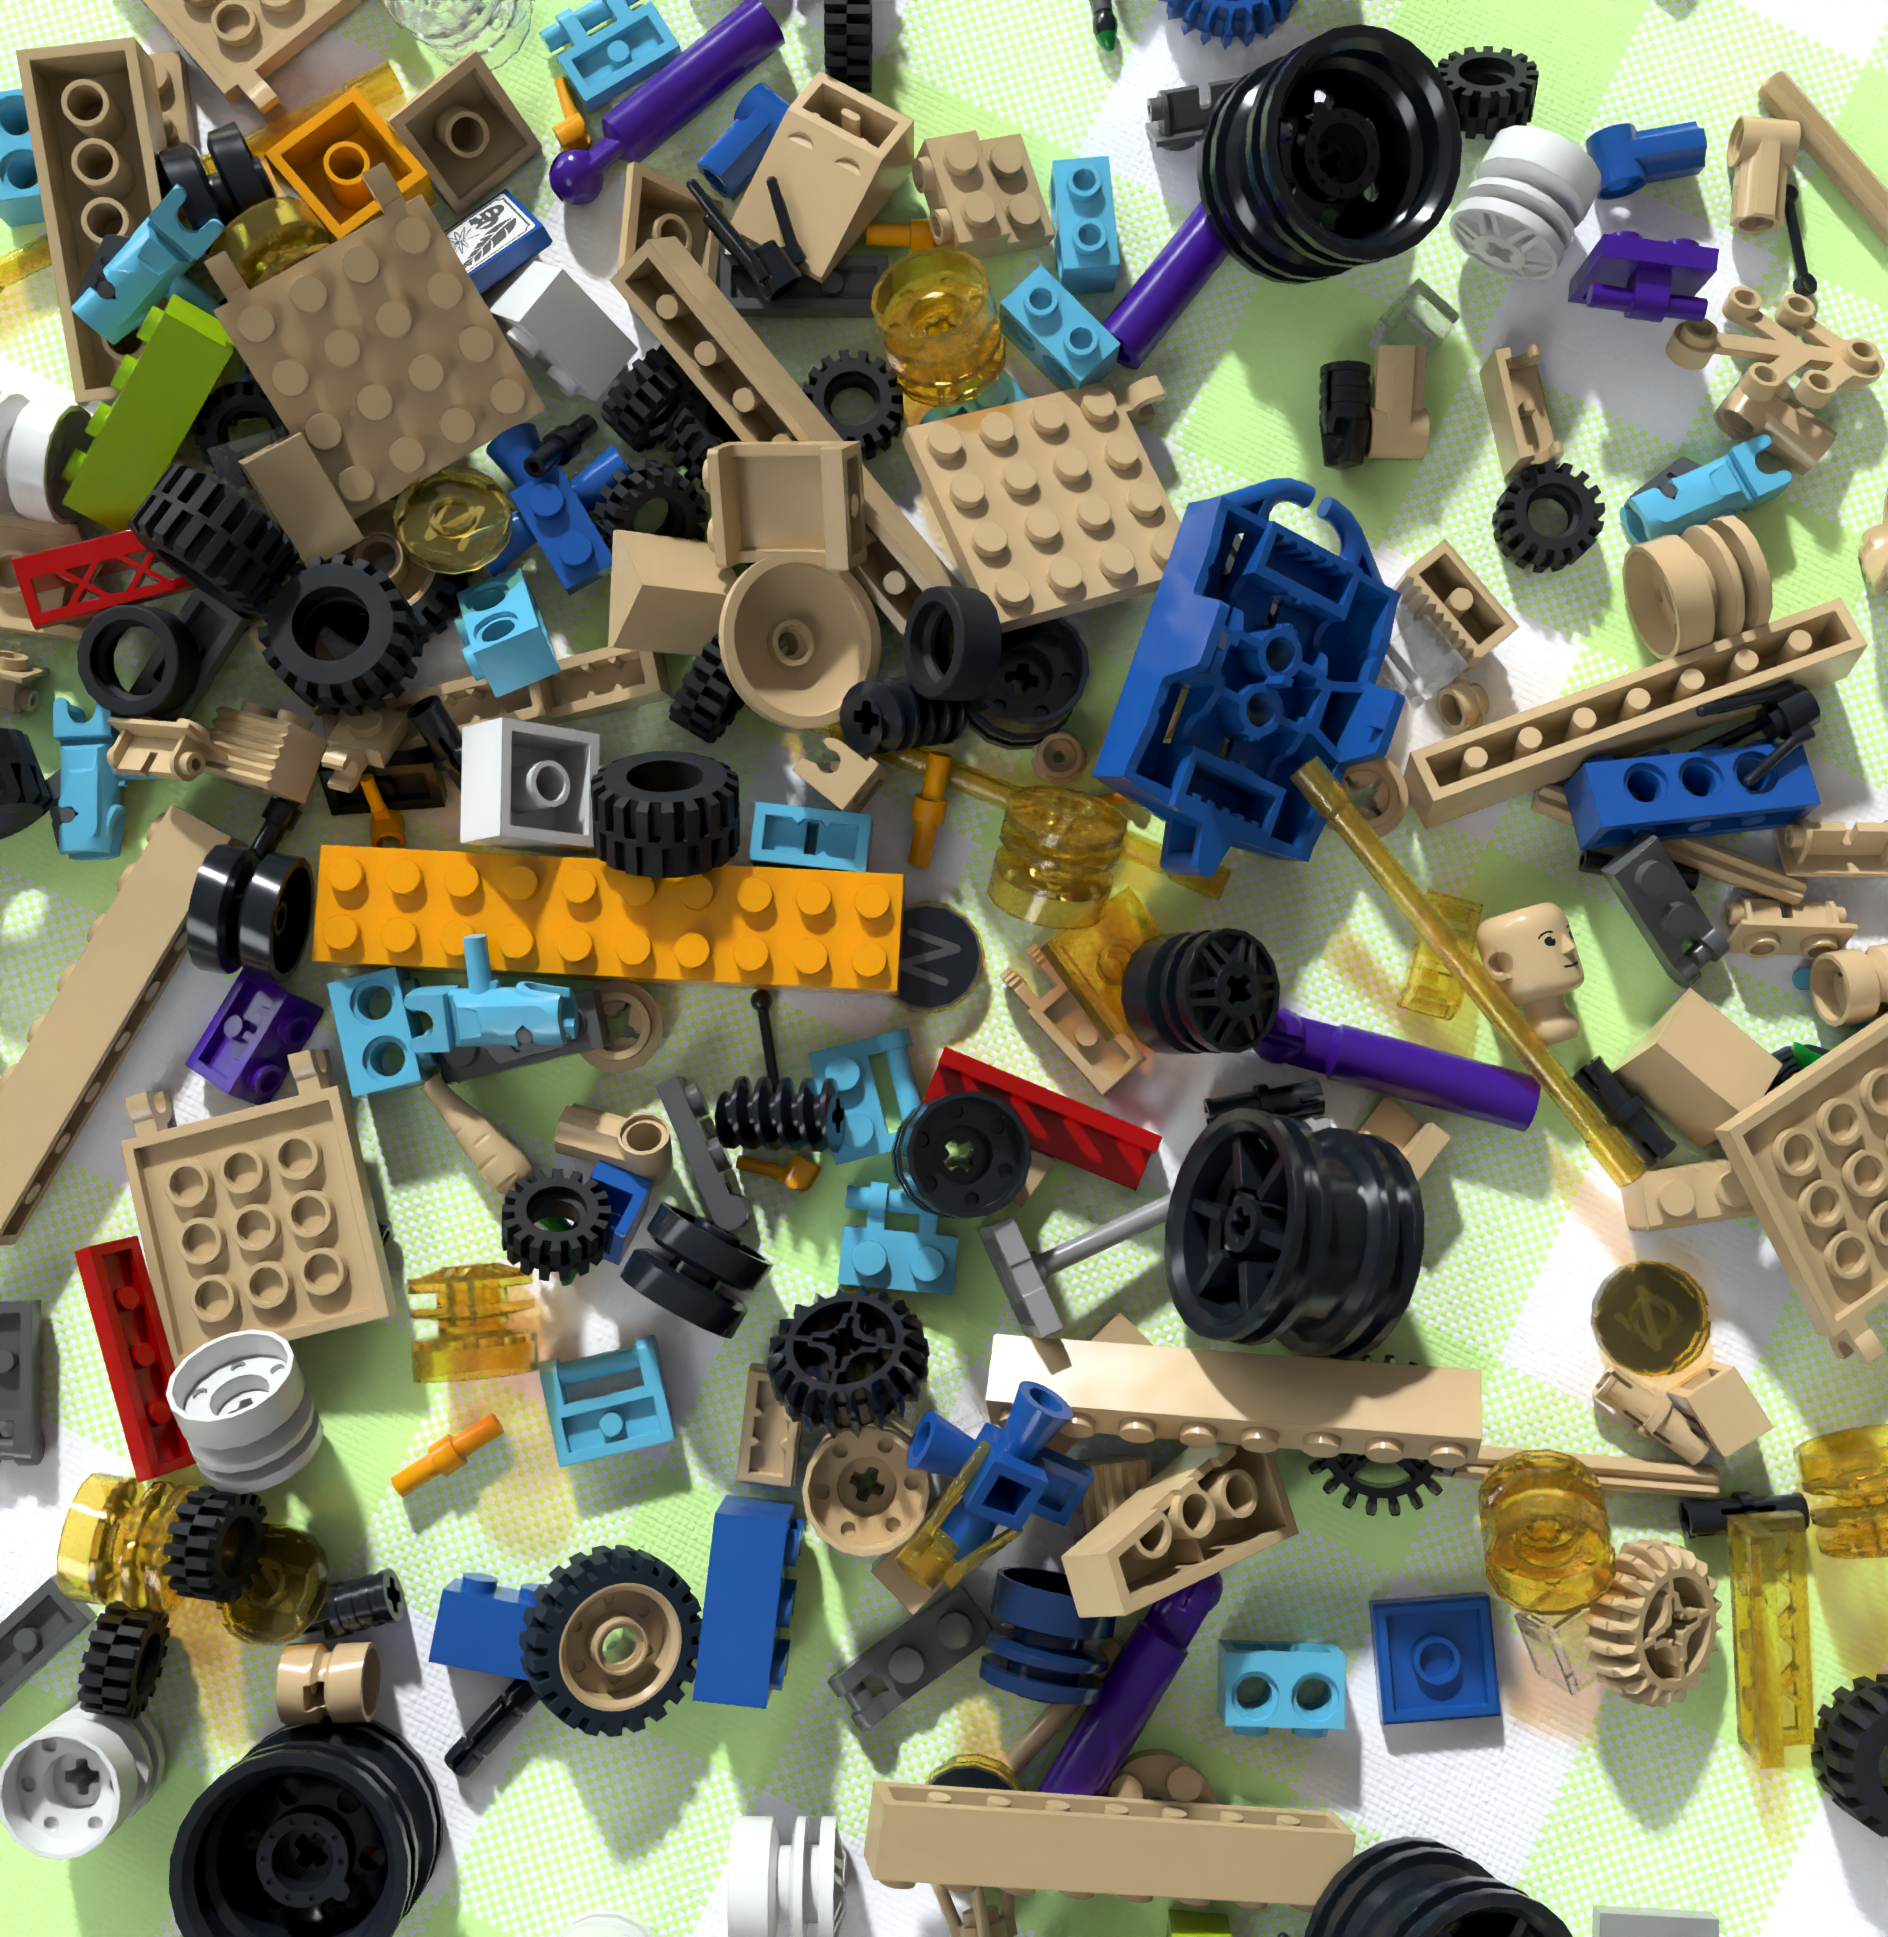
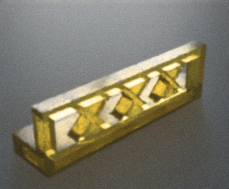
[1727,1510,1815,1769]

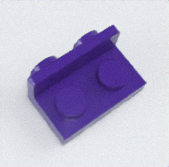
[185,969,324,1105]

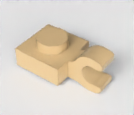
[321,705,409,793]

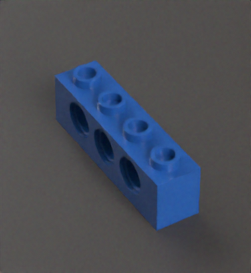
[1563,738,1821,850]

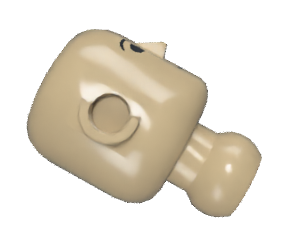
[1476,902,1584,1049]

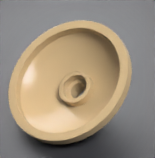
[719,551,882,729]

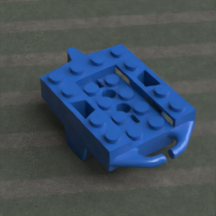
[1092,477,1405,877]

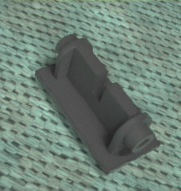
[1145,77,1240,151]

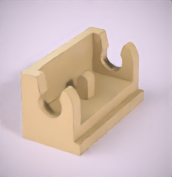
[1479,344,1564,478]
[238,432,365,569]
[792,738,891,813]

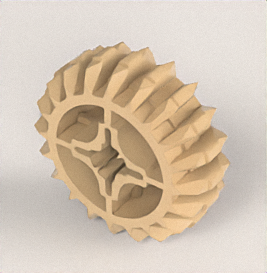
[1582,1539,1723,1708]

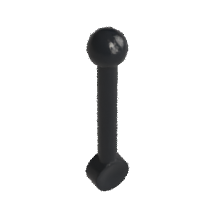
[1785,184,1817,297]
[750,989,779,1093]

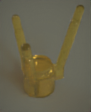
[894,1441,1023,1592]

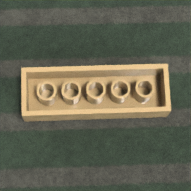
[16,37,189,414]

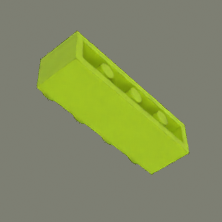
[60,293,235,533]

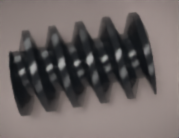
[839,676,968,755]
[714,1076,846,1153]

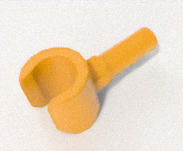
[552,77,592,151]
[360,774,406,848]
[736,1153,821,1191]

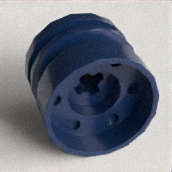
[979,1567,1117,1705]

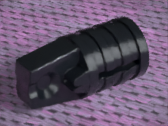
[1319,360,1371,470]
[299,1568,404,1640]

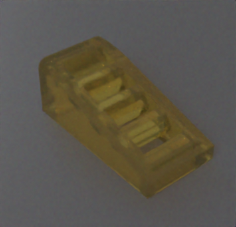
[1396,890,1483,1021]

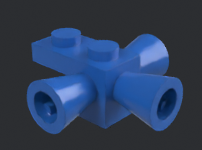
[468,423,630,596]
[907,1381,1094,1566]

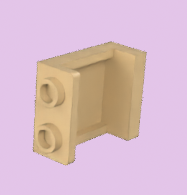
[702,441,867,571]

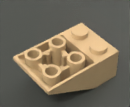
[730,71,915,283]

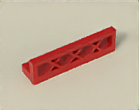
[11,530,195,630]
[922,1047,1162,1191]
[74,1235,197,1483]

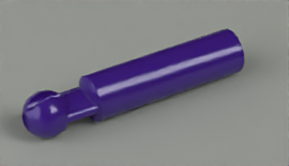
[549,0,785,205]
[1102,140,1286,370]
[1253,1008,1541,1132]
[1036,1572,1223,1796]

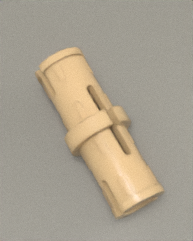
[1592,1365,1712,1465]

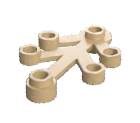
[1665,286,1885,409]

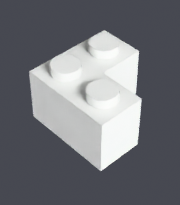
[481,259,638,401]

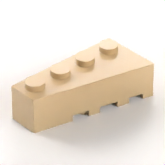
[1061,1443,1299,1618]

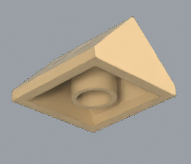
[386,49,543,216]
[617,161,723,306]
[608,530,738,657]
[1611,987,1783,1149]

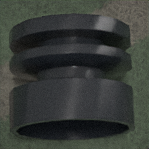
[966,617,1089,750]
[1121,928,1280,1055]
[891,1091,1032,1218]

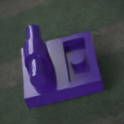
[1568,231,1719,323]

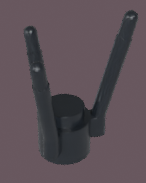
[686,176,807,303]
[1688,680,1821,787]

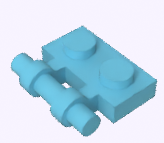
[539,0,682,112]
[838,1181,961,1295]

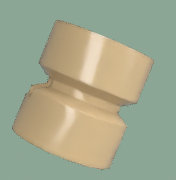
[1809,943,1888,1027]
[276,1641,381,1725]

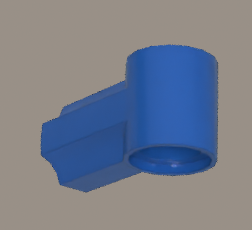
[697,82,790,201]
[1585,121,1708,200]

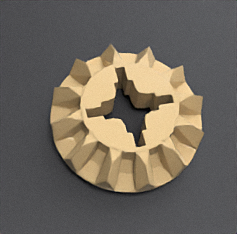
[1326,757,1409,842]
[580,981,665,1073]

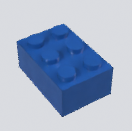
[692,1494,804,1709]

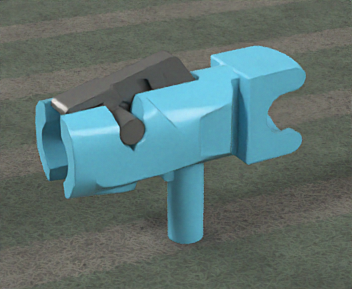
[71,184,225,345]
[1619,434,1792,545]
[45,697,161,861]
[404,934,579,1063]

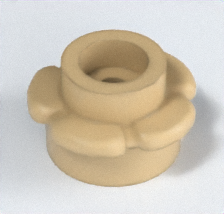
[1437,676,1490,732]
[1031,729,1087,785]

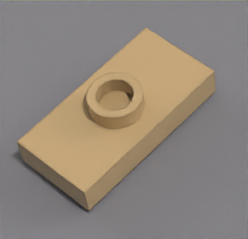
[736,1362,803,1490]

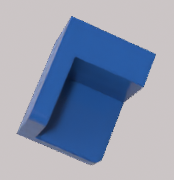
[570,1159,654,1266]

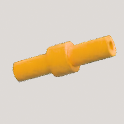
[865,218,942,254]
[907,751,952,867]
[391,1413,504,1498]

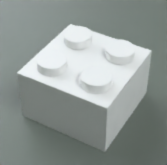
[460,717,600,855]

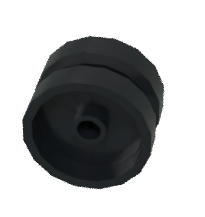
[159,121,294,269]
[187,844,314,984]
[620,1202,774,1339]

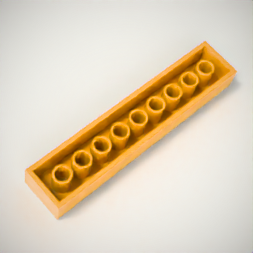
[311,845,906,996]

